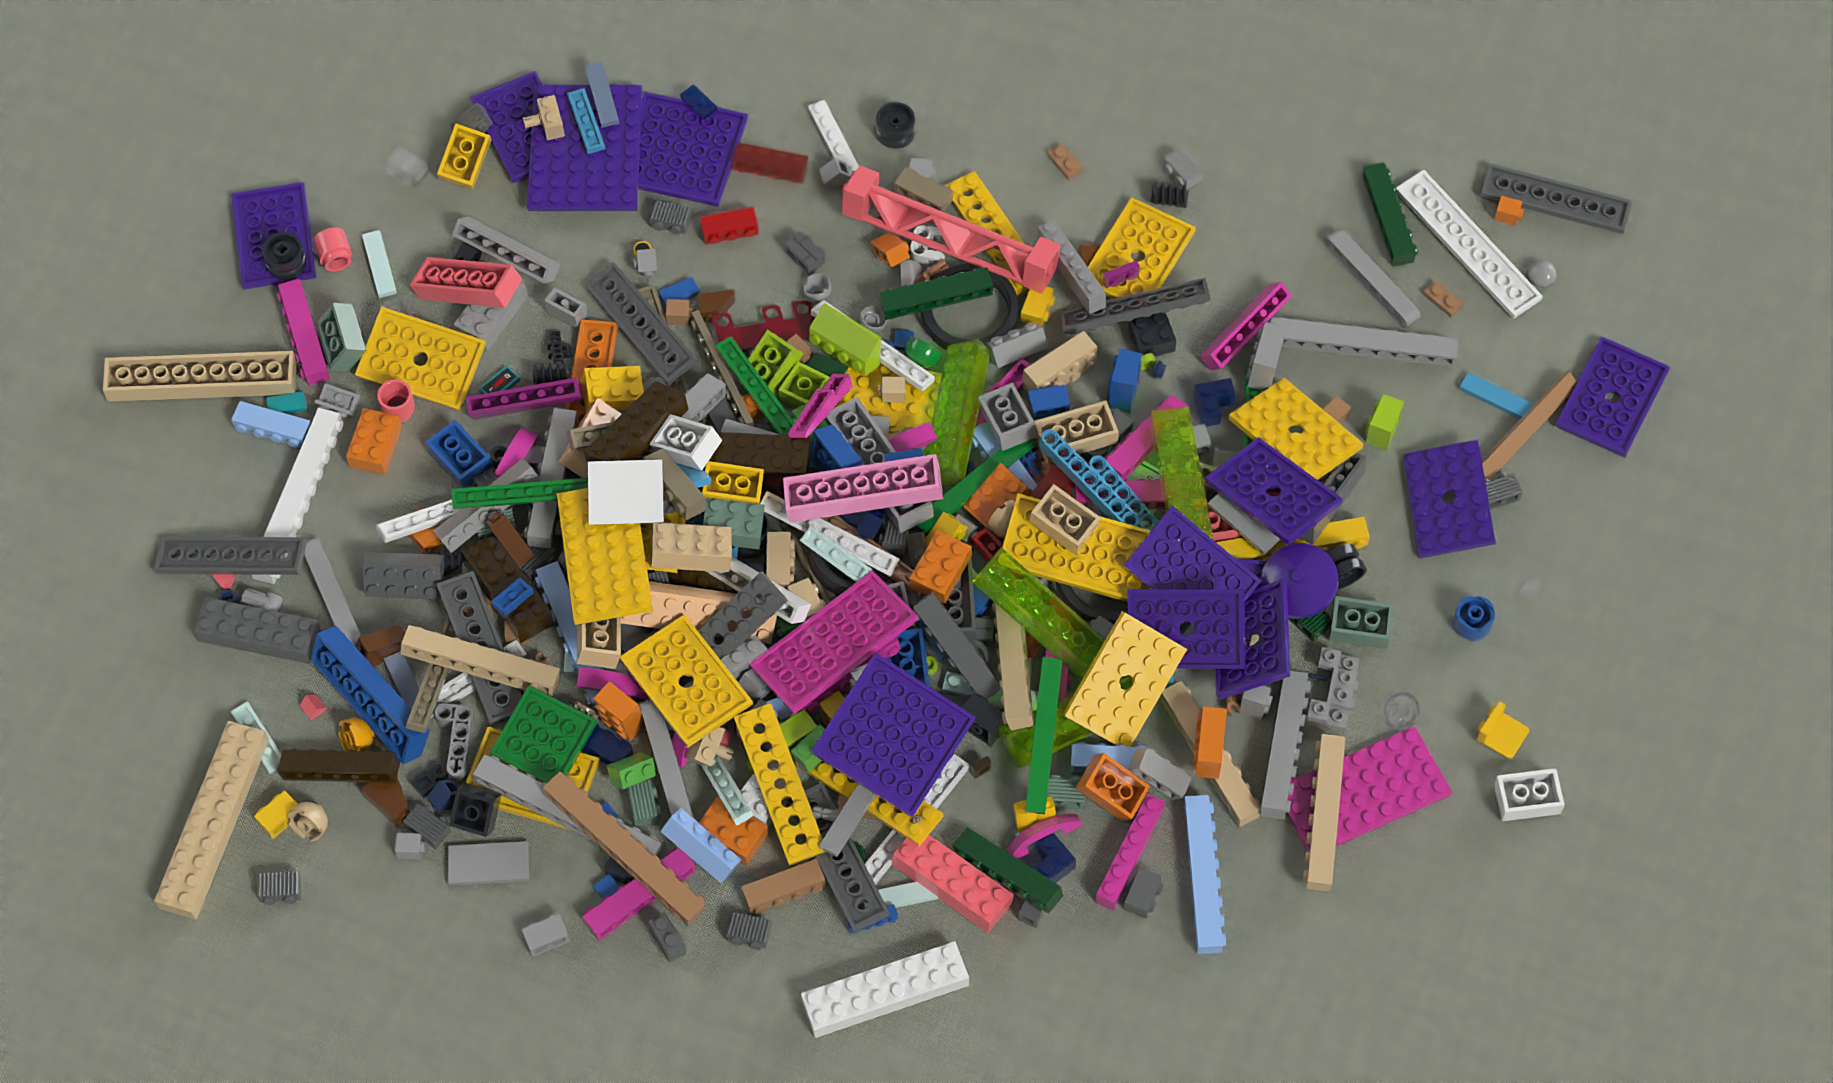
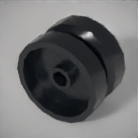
[876,102,916,149]
[262,232,307,280]
[1326,544,1367,590]

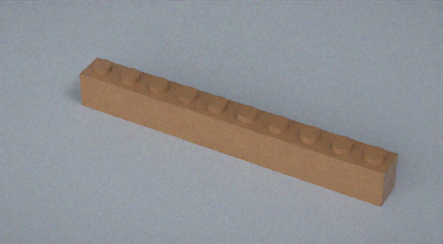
[543,772,705,927]

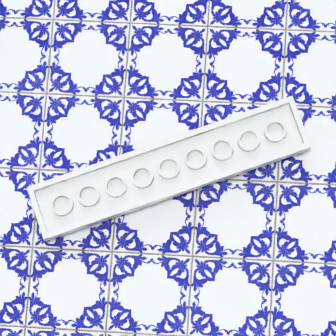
[1396,170,1543,319]

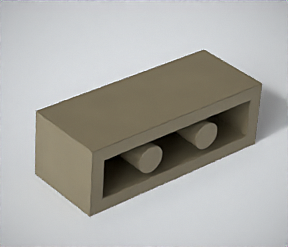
[894,167,953,212]

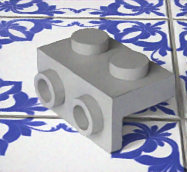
[314,383,361,418]

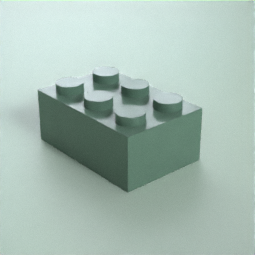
[316,303,366,372]
[703,498,765,549]
[1329,596,1394,649]

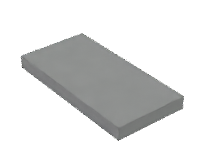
[1208,493,1281,555]
[448,841,530,886]

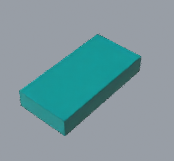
[266,391,307,414]

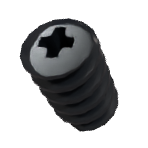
[1151,181,1189,208]
[533,363,572,385]
[422,549,463,575]

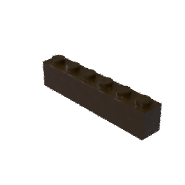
[277,749,401,783]

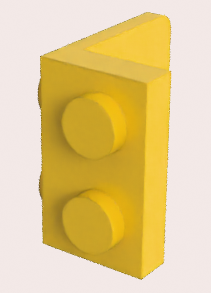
[1477,701,1530,759]

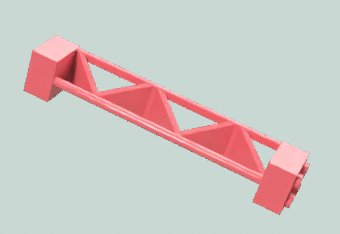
[841,165,1061,293]

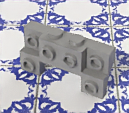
[1307,647,1360,733]

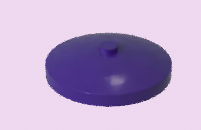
[1260,543,1339,619]

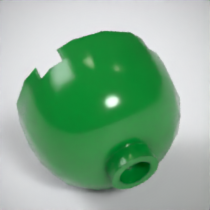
[904,336,943,369]

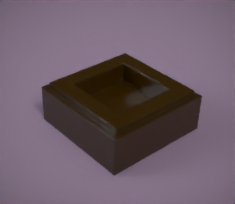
[971,756,991,779]

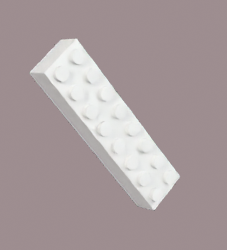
[801,942,969,1038]

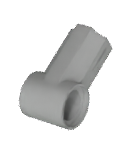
[241,588,283,612]

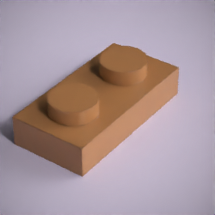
[1047,143,1083,181]
[1423,280,1464,318]

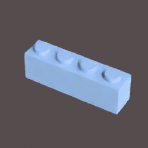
[231,401,311,448]
[1070,742,1146,774]
[660,808,741,883]

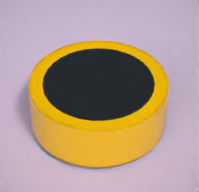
[633,241,652,258]

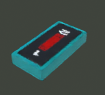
[479,365,520,394]

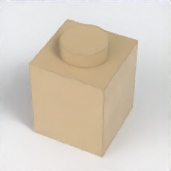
[879,377,905,402]

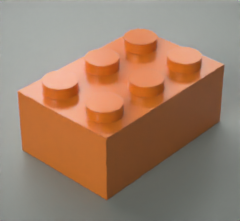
[346,408,402,475]
[963,463,1034,529]
[910,530,972,603]
[593,681,646,742]
[1192,706,1227,779]
[1075,753,1150,821]
[699,796,769,866]

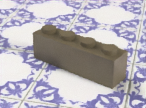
[643,449,706,520]

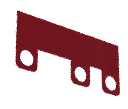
[712,300,815,349]

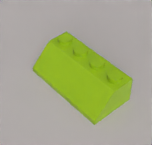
[809,303,881,376]

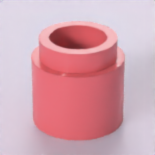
[313,228,352,272]
[378,380,415,422]

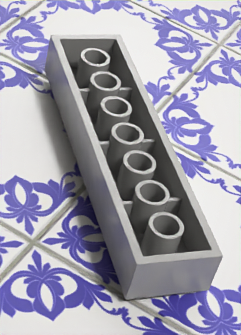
[825,397,934,533]

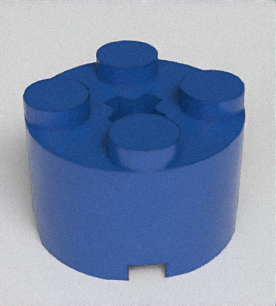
[1453,596,1495,642]

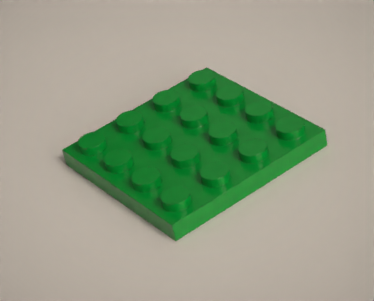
[489,686,598,783]

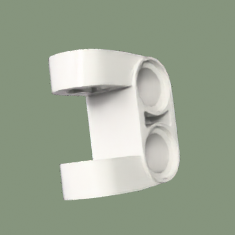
[911,225,946,267]

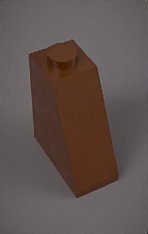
[485,509,535,567]
[356,625,406,667]
[361,777,411,827]

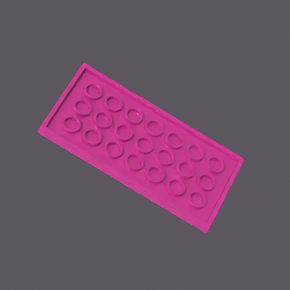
[749,571,919,714]
[1286,726,1453,851]

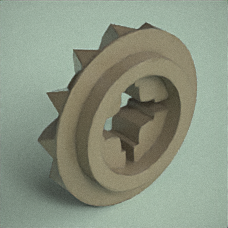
[569,700,599,720]

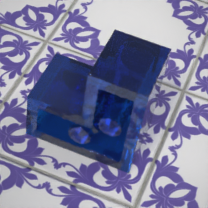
[1193,378,1236,427]
[841,509,887,540]
[1033,833,1076,883]

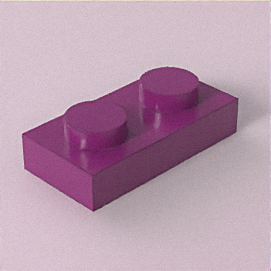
[1103,260,1140,288]

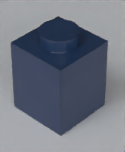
[427,779,459,811]

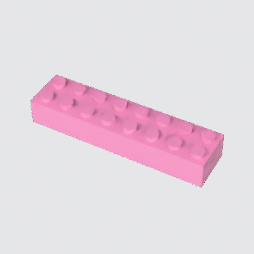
[783,454,943,523]

